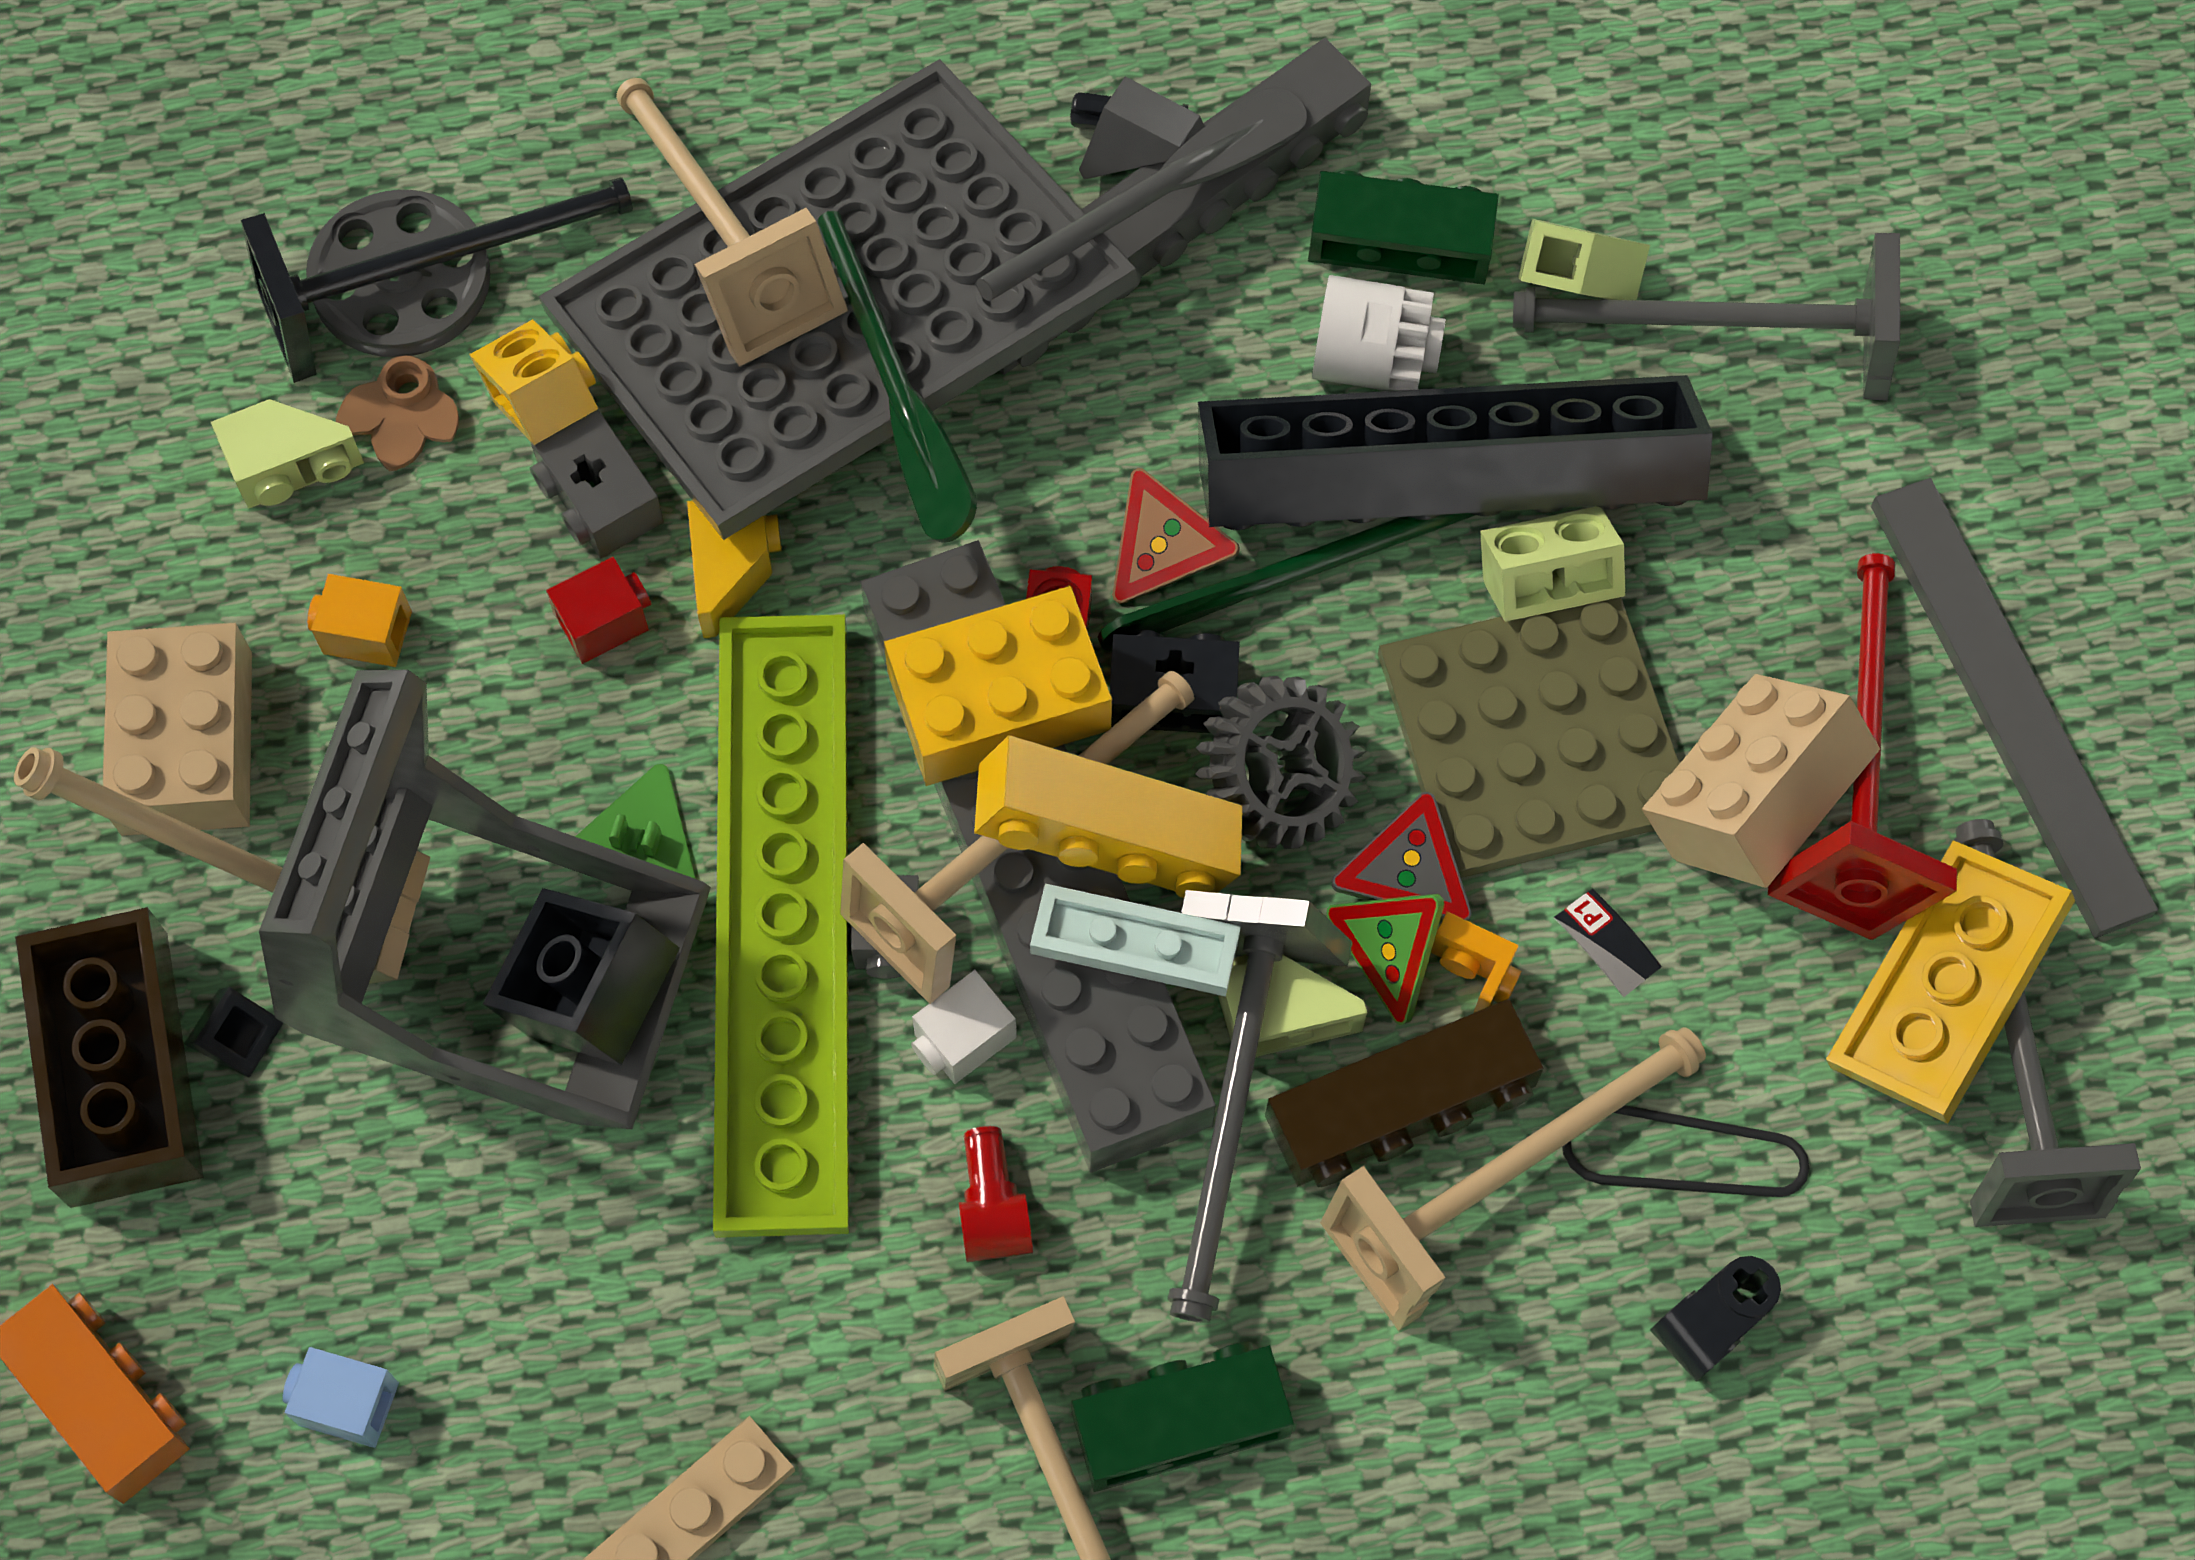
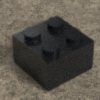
[483,888,680,1065]

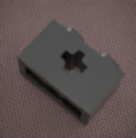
[530,409,664,559]

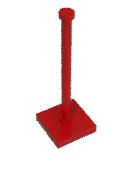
[1767,553,1957,940]

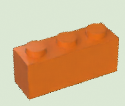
[0,1284,190,1504]

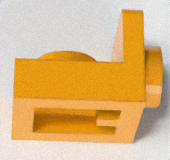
[1431,912,1522,1013]

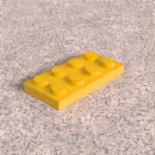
[1826,840,2075,1124]

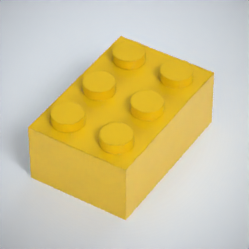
[884,586,1112,786]

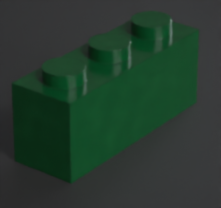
[1308,170,1499,285]
[1071,1342,1294,1492]

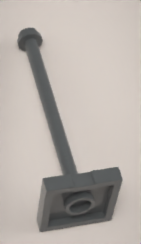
[1513,233,1900,401]
[1954,819,2141,1227]
[1167,890,1352,1323]

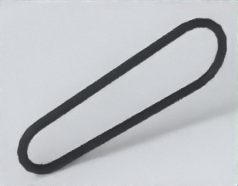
[1562,1105,1810,1197]

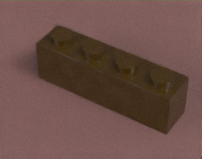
[1265,999,1544,1187]

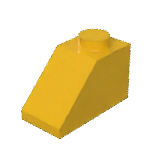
[687,501,782,638]

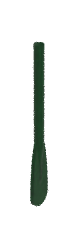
[818,211,977,543]
[1098,513,1476,651]

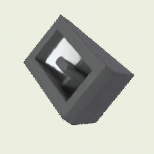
[1079,76,1205,180]

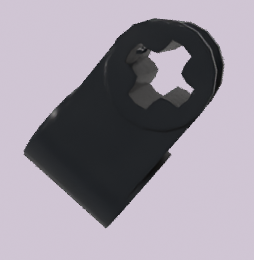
[1650,1256,1781,1382]

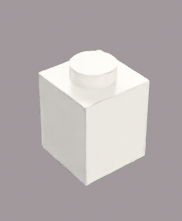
[911,970,1017,1084]

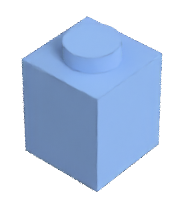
[283,1347,399,1448]

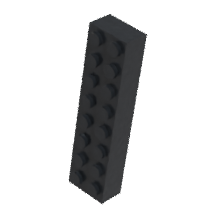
[1198,375,1713,530]

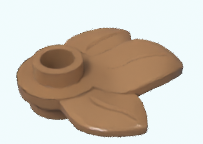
[335,356,459,471]

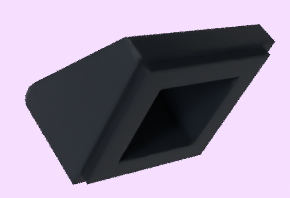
[184,987,284,1078]

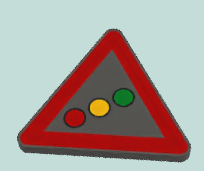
[1332,792,1472,921]

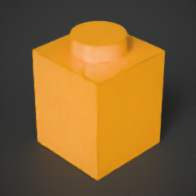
[307,574,412,667]

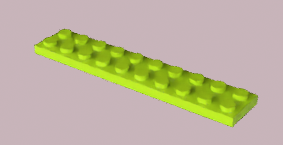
[713,614,849,1238]

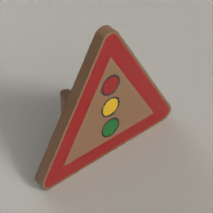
[1112,468,1240,604]

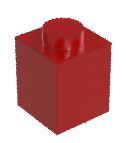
[546,556,651,664]

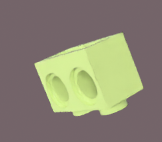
[1480,506,1626,622]

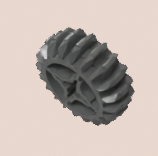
[1195,676,1367,849]

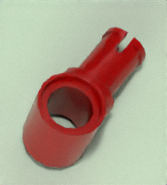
[959,1126,1033,1263]

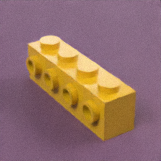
[974,735,1242,898]

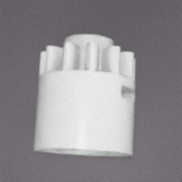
[1312,275,1446,391]

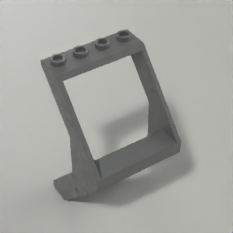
[259,670,711,1129]

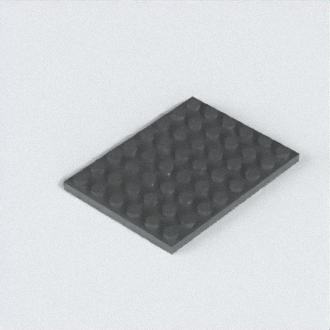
[538,59,1139,540]

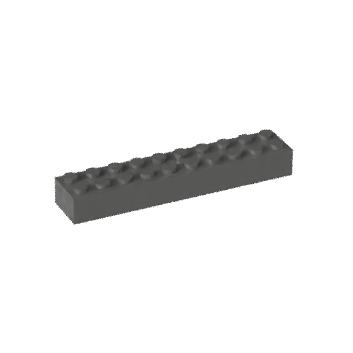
[860,540,1216,1173]

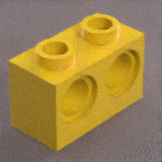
[469,319,598,445]

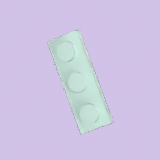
[1030,884,1241,996]

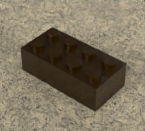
[15,907,204,1208]

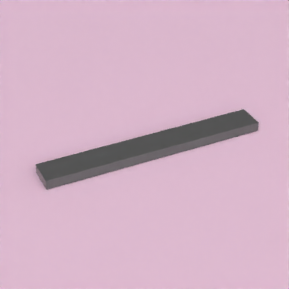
[1871,477,2158,939]

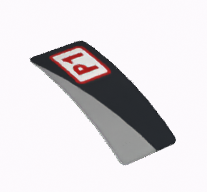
[1553,888,1662,997]

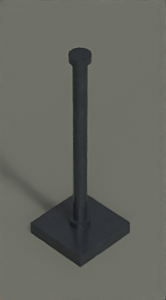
[241,177,633,383]

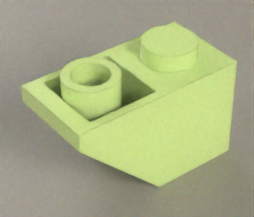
[1518,219,1650,300]
[211,399,364,509]

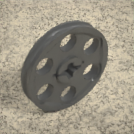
[306,190,491,357]

